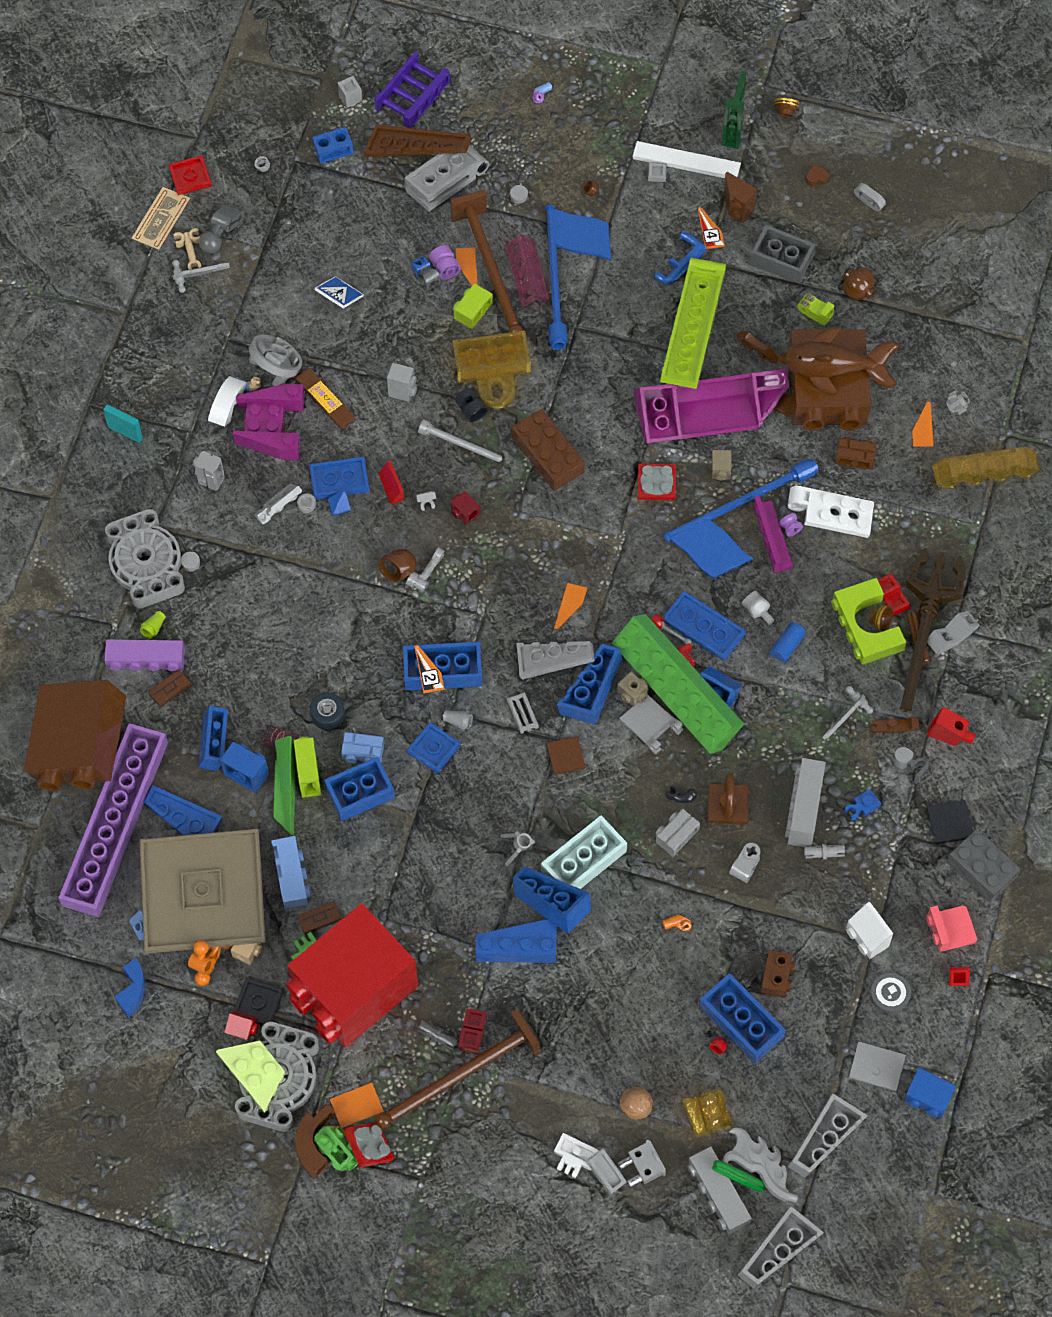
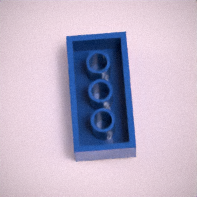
[403,642,482,690]
[699,973,786,1064]

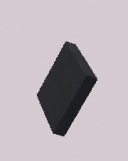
[926,800,973,845]
[233,977,284,1025]

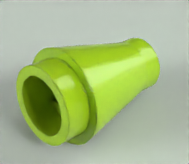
[140,611,166,639]

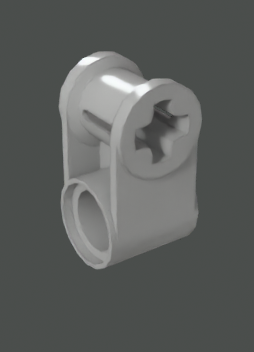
[729,843,760,883]

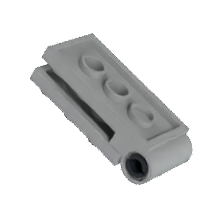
[405,145,489,212]

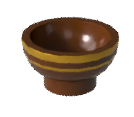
[774,98,800,117]
[869,605,893,632]

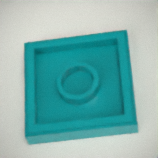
[103,405,143,443]

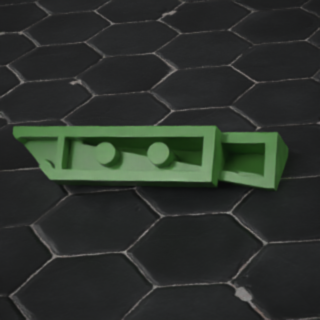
[274,736,296,835]

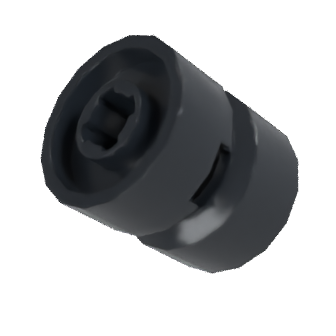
[455,387,488,422]

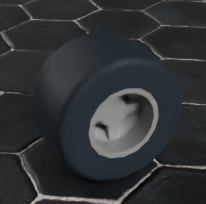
[310,692,345,731]

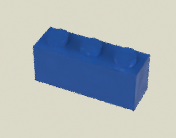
[198,706,228,771]

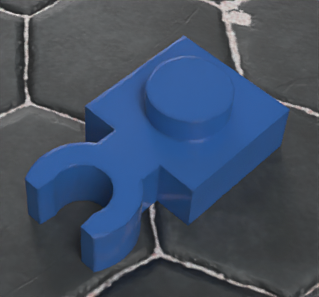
[844,789,881,821]

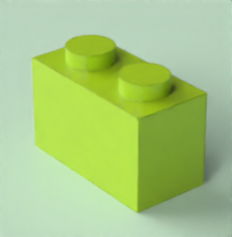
[453,283,493,329]

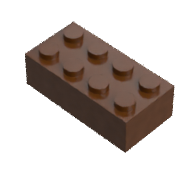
[511,409,585,491]

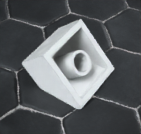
[846,902,893,959]

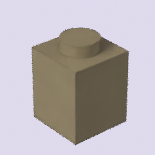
[712,450,731,480]

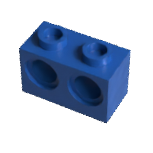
[312,127,354,164]

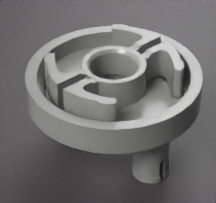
[249,334,302,386]

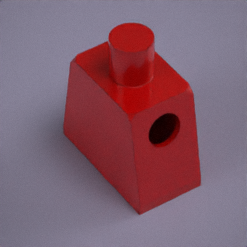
[927,707,976,746]

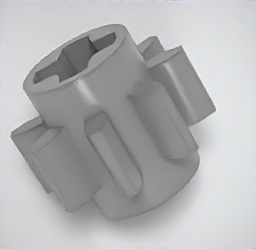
[946,390,970,414]

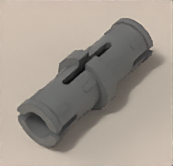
[418,1020,459,1051]

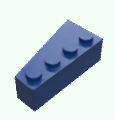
[557,644,622,725]
[513,866,591,933]
[476,919,557,963]

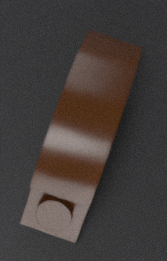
[295,1104,335,1180]

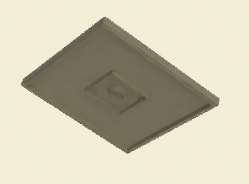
[140,829,266,954]

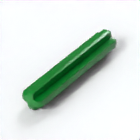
[712,1160,765,1192]

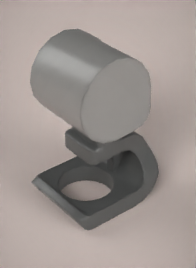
[894,747,929,783]

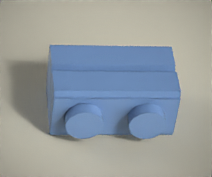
[342,732,384,763]

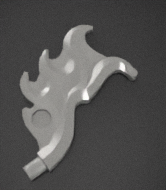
[722,1128,798,1203]

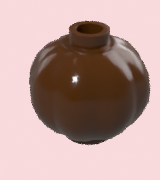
[843,267,875,300]

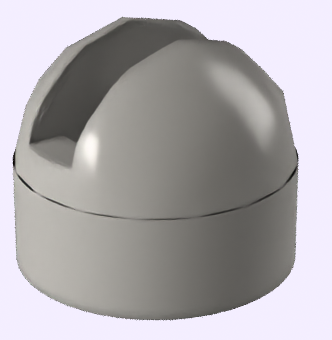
[255,156,270,172]

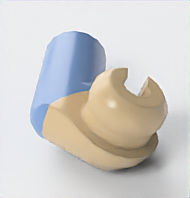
[236,377,261,392]

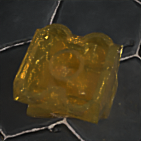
[681,1089,732,1138]

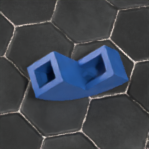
[114,958,145,1018]

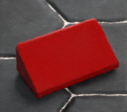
[379,461,404,504]

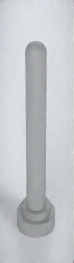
[418,419,502,462]

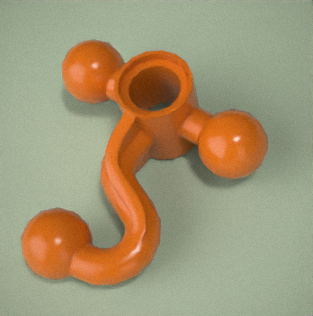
[188,940,233,986]

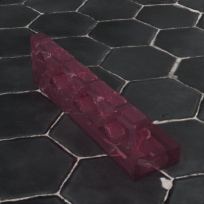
[506,234,549,307]

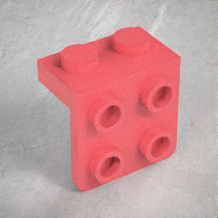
[926,906,977,952]

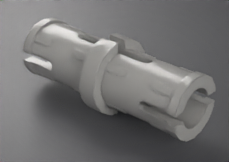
[804,844,845,859]

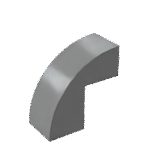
[927,611,980,654]

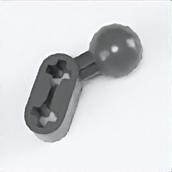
[199,204,244,254]

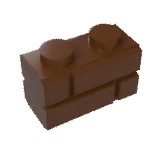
[835,437,877,470]

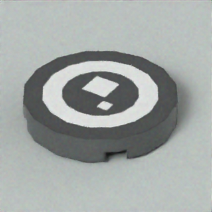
[871,973,911,1013]

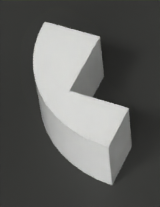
[208,376,246,427]

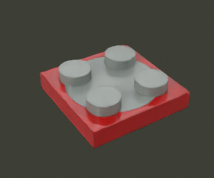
[638,464,676,500]
[344,1123,394,1168]

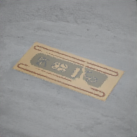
[132,187,190,249]

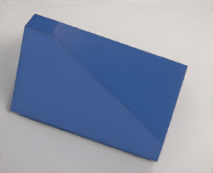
[328,489,351,516]

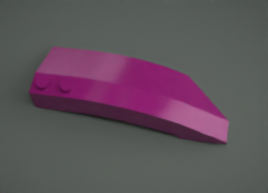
[633,369,789,443]

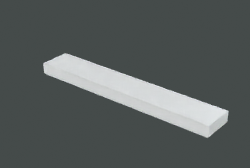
[633,141,741,178]

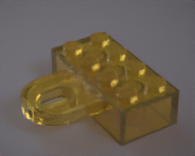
[452,331,531,409]

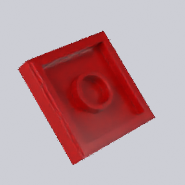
[168,155,212,195]

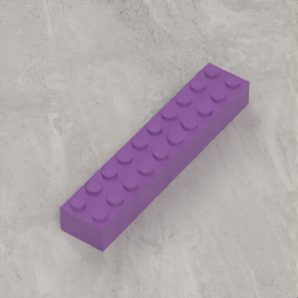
[59,723,168,917]

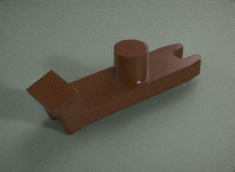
[871,717,919,733]

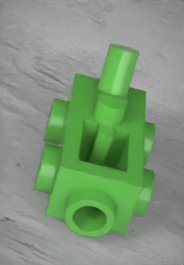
[314,1126,358,1171]

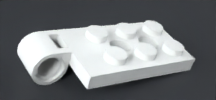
[788,486,874,538]

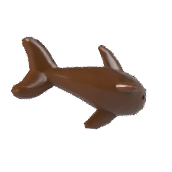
[777,327,899,394]

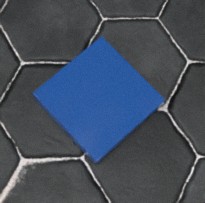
[406,722,461,774]

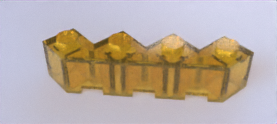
[932,447,1041,490]

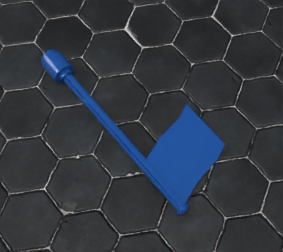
[545,205,611,350]
[663,459,819,579]

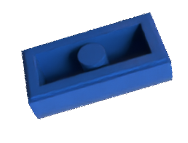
[769,622,806,664]

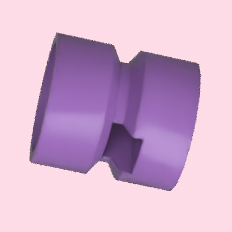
[429,245,461,280]

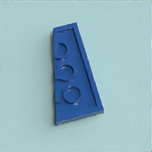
[144,786,223,836]

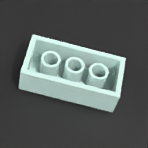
[541,815,627,889]

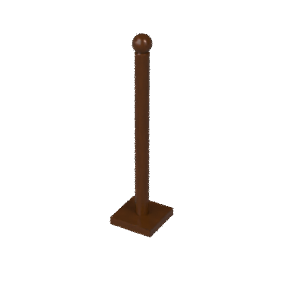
[450,190,523,339]
[375,1010,541,1129]

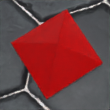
[949,967,970,986]

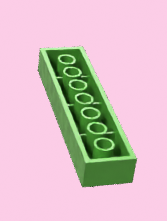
[612,614,744,754]

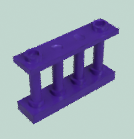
[374,51,450,128]

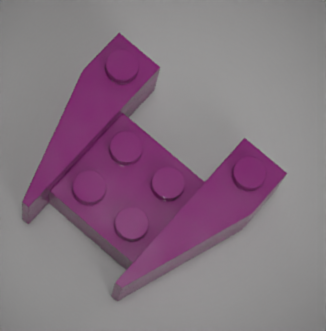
[233,384,305,460]

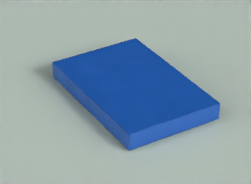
[309,456,370,500]

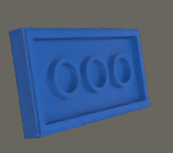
[663,591,746,662]

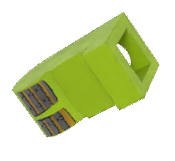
[797,294,834,326]

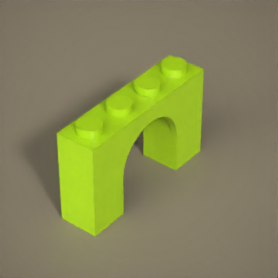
[831,578,906,665]

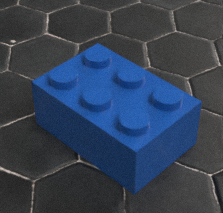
[324,757,395,822]

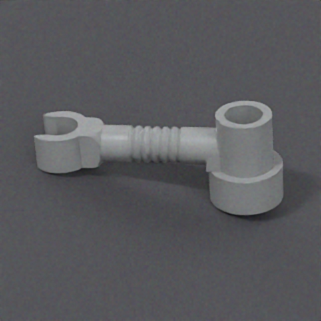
[406,547,445,592]

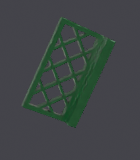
[722,71,747,149]

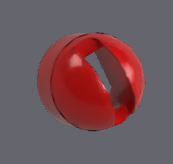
[709,1037,727,1055]

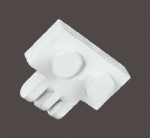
[554,1133,599,1178]

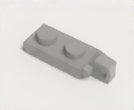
[254,484,302,524]

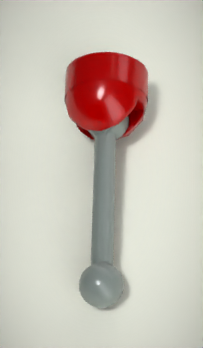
[651,614,691,645]

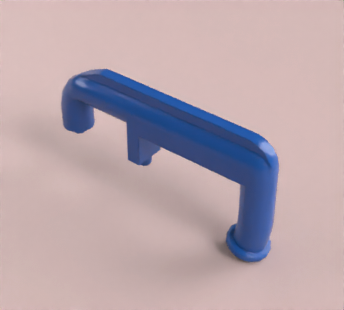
[654,229,706,284]

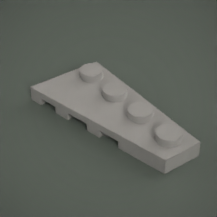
[517,641,594,679]

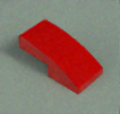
[878,574,910,616]

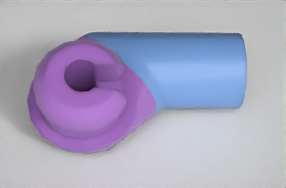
[532,82,552,103]

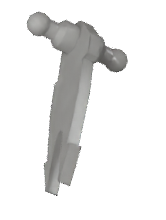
[172,260,230,293]
[822,686,873,740]

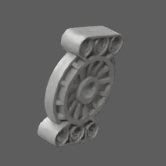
[105,509,185,608]
[235,1022,319,1132]

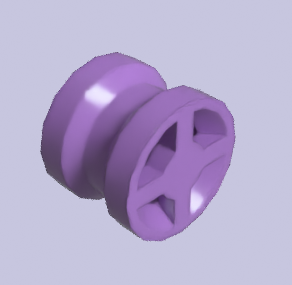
[779,513,803,537]

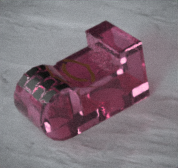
[261,725,299,749]

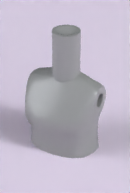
[742,591,774,625]

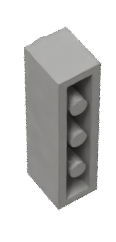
[687,1147,752,1235]

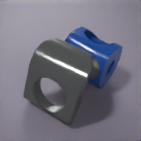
[410,256,441,291]

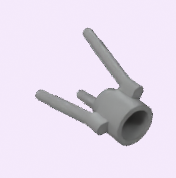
[500,831,535,866]

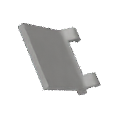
[619,695,684,755]

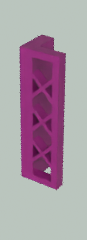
[753,496,793,573]

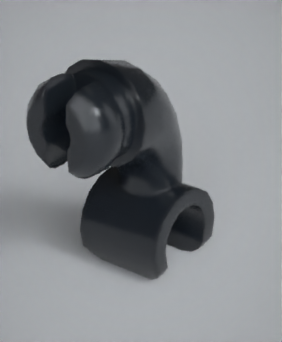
[665,786,697,804]

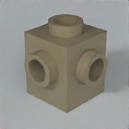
[617,672,648,707]

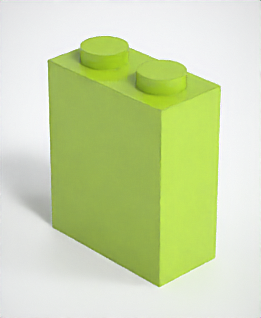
[294,737,321,798]

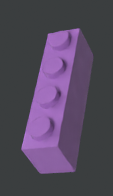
[105,640,185,671]

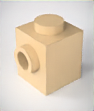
[231,943,262,965]

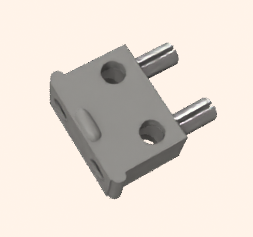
[618,1140,666,1187]

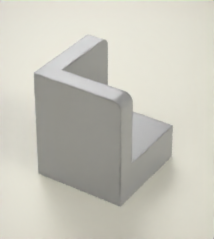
[338,76,362,108]

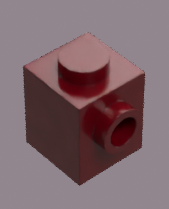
[451,491,480,525]

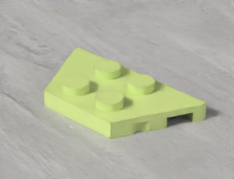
[216,1041,285,1113]

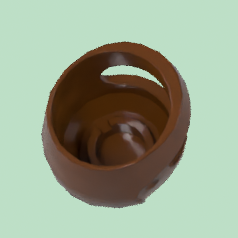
[378,549,417,582]

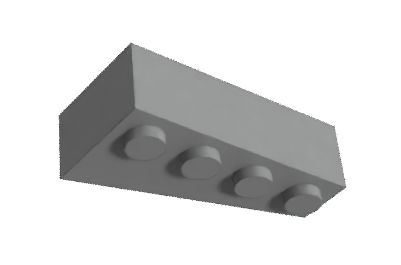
[788,1094,868,1178]
[737,1207,824,1289]

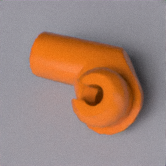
[662,915,692,931]

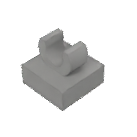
[415,491,436,511]

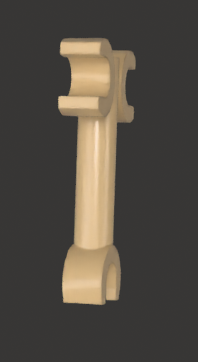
[173,228,202,270]

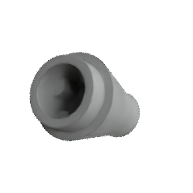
[443,710,473,730]

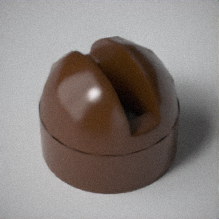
[583,180,599,196]

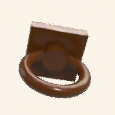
[708,772,748,824]

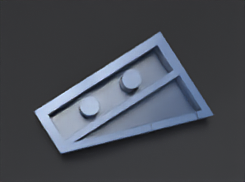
[272,836,311,909]

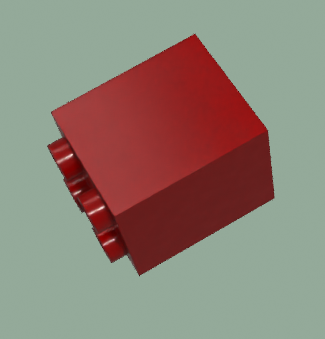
[285,903,419,1048]

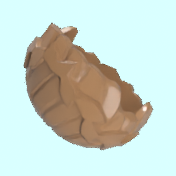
[620,1087,653,1120]

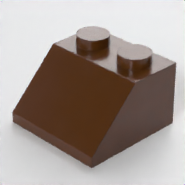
[723,171,757,223]

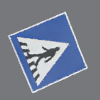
[315,276,364,308]

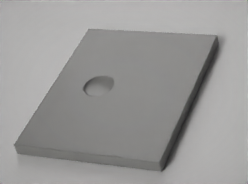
[849,1042,906,1091]

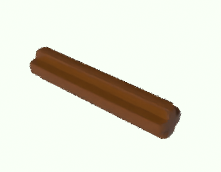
[907,611,930,665]

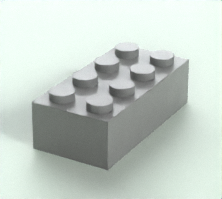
[785,758,826,847]

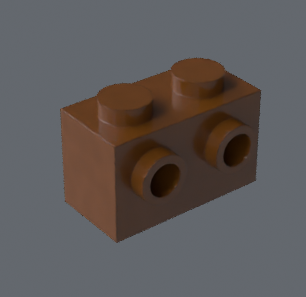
[761,950,796,998]

